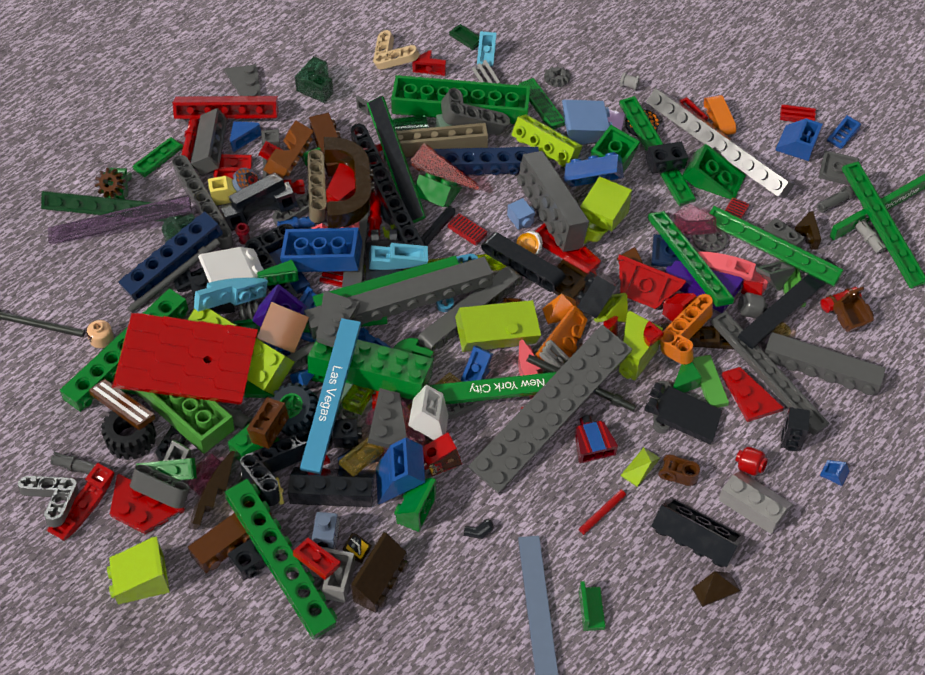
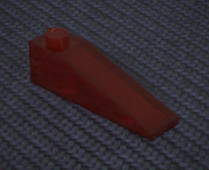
[410,142,480,190]

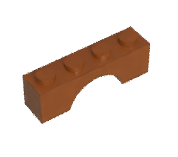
[263,120,313,179]

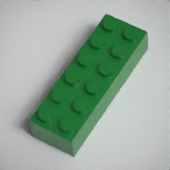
[308,339,433,400]

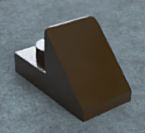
[794,211,821,250]

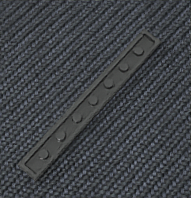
[710,311,830,436]

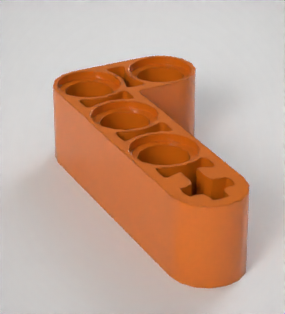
[660,294,713,365]

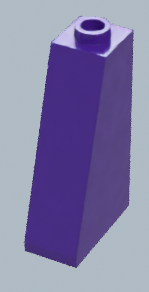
[665,260,743,313]

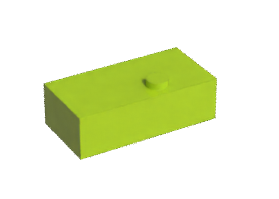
[455,300,541,352]

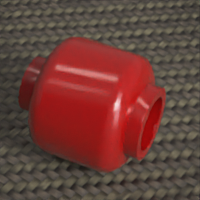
[735,446,768,476]

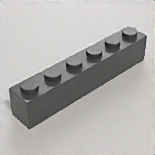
[765,332,886,396]

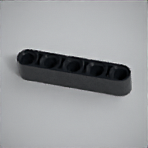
[481,232,565,292]

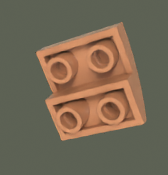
[257,302,309,353]

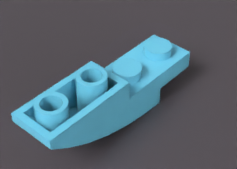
[194,278,268,312]

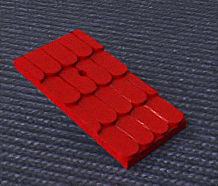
[112,313,258,405]

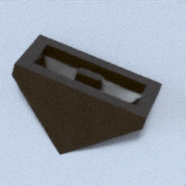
[692,571,740,607]

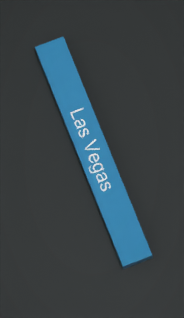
[300,318,361,474]

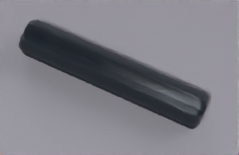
[421,206,456,246]

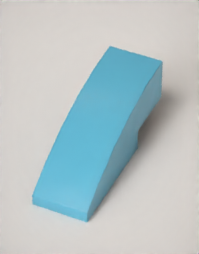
[369,243,428,270]

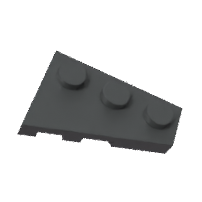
[224,64,261,96]
[316,290,360,347]
[367,388,407,448]

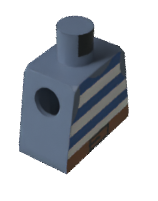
[312,512,340,550]

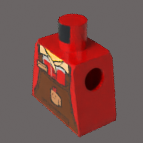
[423,432,462,476]

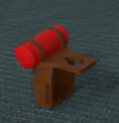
[820,286,875,332]

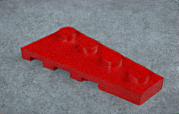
[535,223,601,273]

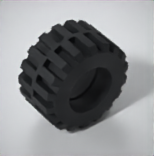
[101,410,156,460]

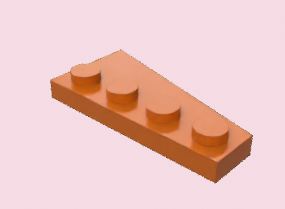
[535,306,588,364]

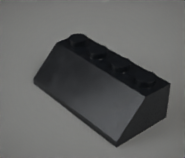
[288,467,375,507]
[651,497,746,568]

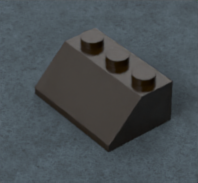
[351,532,409,613]

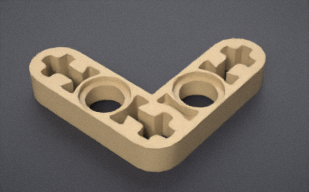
[373,30,420,70]

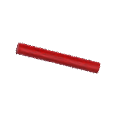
[579,490,626,535]

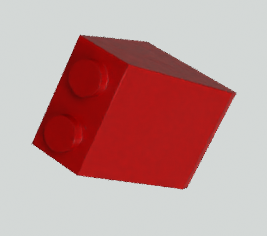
[326,163,355,202]

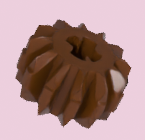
[95,168,127,199]

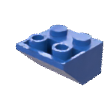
[775,119,823,161]

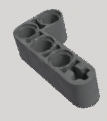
[441,88,510,135]

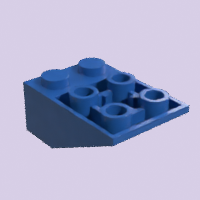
[376,438,425,504]

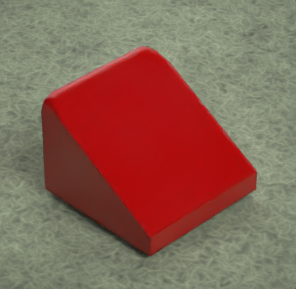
[741,280,763,295]

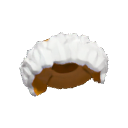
[516,231,543,256]

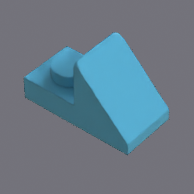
[477,31,497,67]

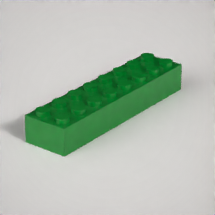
[391,75,531,124]

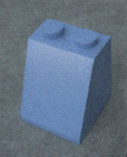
[562,100,612,145]

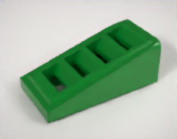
[257,260,299,286]

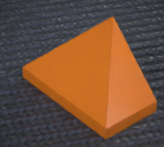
[542,293,583,324]

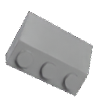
[718,471,793,534]

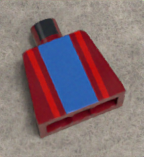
[575,415,618,464]

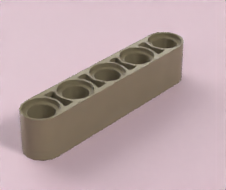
[307,150,327,223]

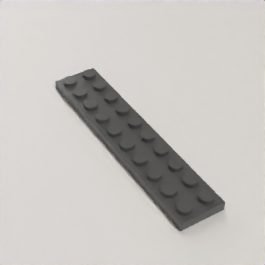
[468,325,632,494]

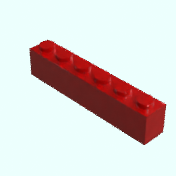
[172,96,279,119]

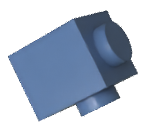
[507,198,535,230]

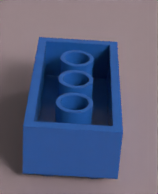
[280,227,362,272]

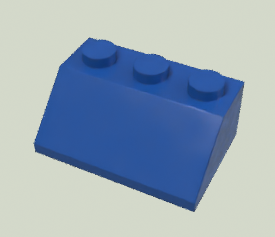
[564,152,624,187]

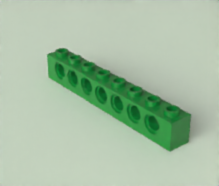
[59,288,189,412]
[225,479,337,640]

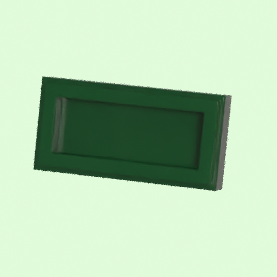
[449,24,480,50]

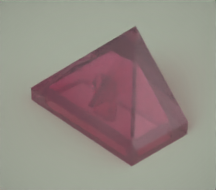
[188,454,221,496]

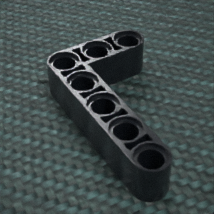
[245,224,298,299]
[240,427,332,506]

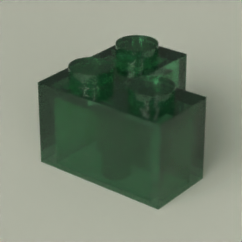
[295,56,334,103]

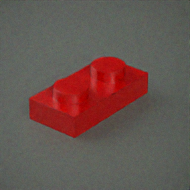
[293,538,340,580]

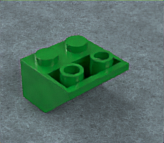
[415,172,462,207]

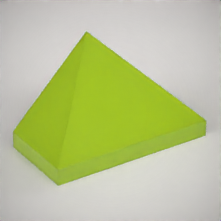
[594,293,628,322]
[621,447,660,487]

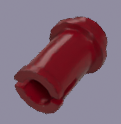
[235,223,250,245]

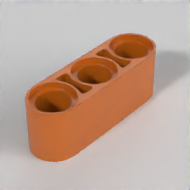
[704,95,736,136]

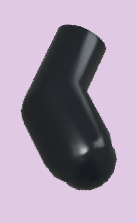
[463,519,494,539]

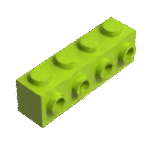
[511,114,583,167]

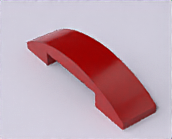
[46,463,115,541]

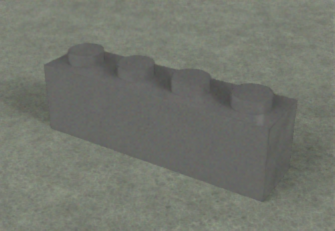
[191,108,228,175]

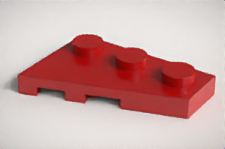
[721,367,784,422]

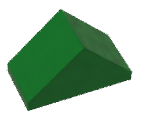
[673,362,702,393]

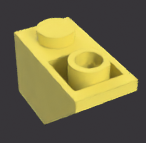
[208,176,237,206]

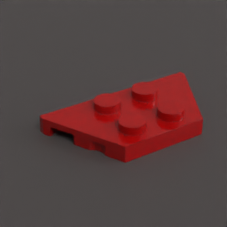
[618,254,687,309]
[110,474,185,534]

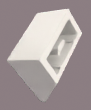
[408,384,448,440]

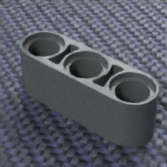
[130,465,190,508]

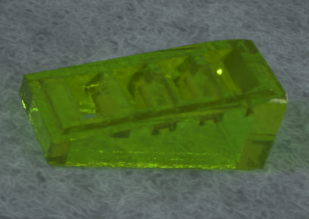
[342,385,375,415]

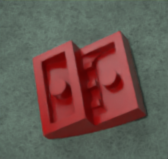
[213,154,253,179]

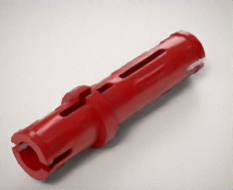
[181,118,199,163]
[368,190,382,237]

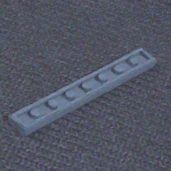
[518,536,558,675]

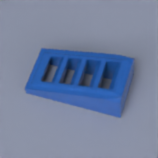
[827,115,861,149]

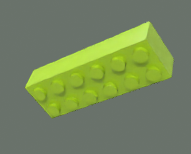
[188,308,295,395]

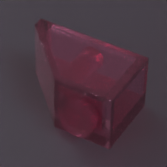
[674,204,717,235]

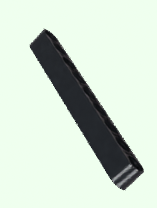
[351,123,424,246]

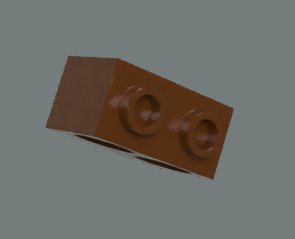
[247,397,289,449]

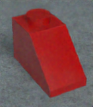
[662,293,696,322]

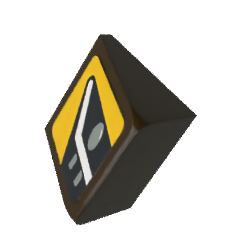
[343,532,372,564]

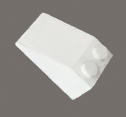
[198,247,267,283]

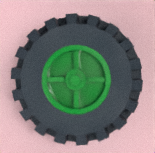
[271,383,319,436]

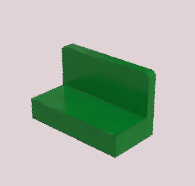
[579,581,605,631]

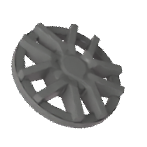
[693,225,727,253]

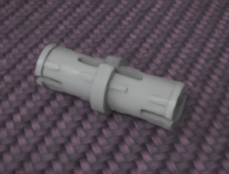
[855,220,887,255]

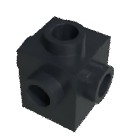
[333,418,362,449]

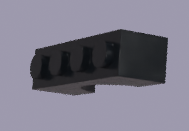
[220,182,298,231]

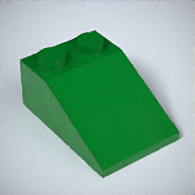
[682,144,746,200]

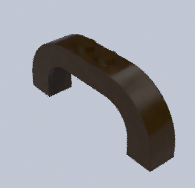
[324,137,375,228]

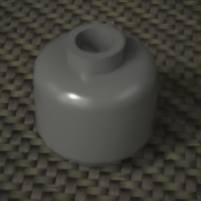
[737,293,768,319]

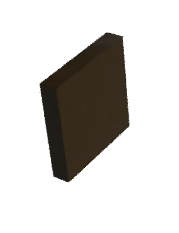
[553,259,587,299]

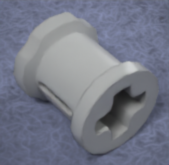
[620,72,640,91]

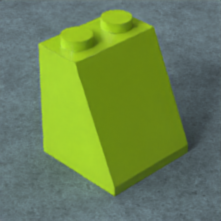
[580,176,632,231]
[619,310,663,381]
[107,536,170,605]

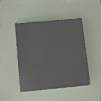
[818,150,859,186]

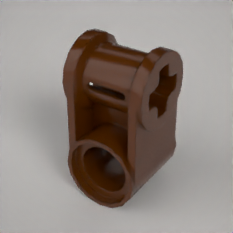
[658,454,700,486]

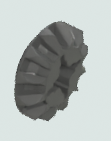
[544,65,571,87]

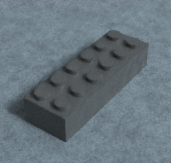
[517,151,589,252]

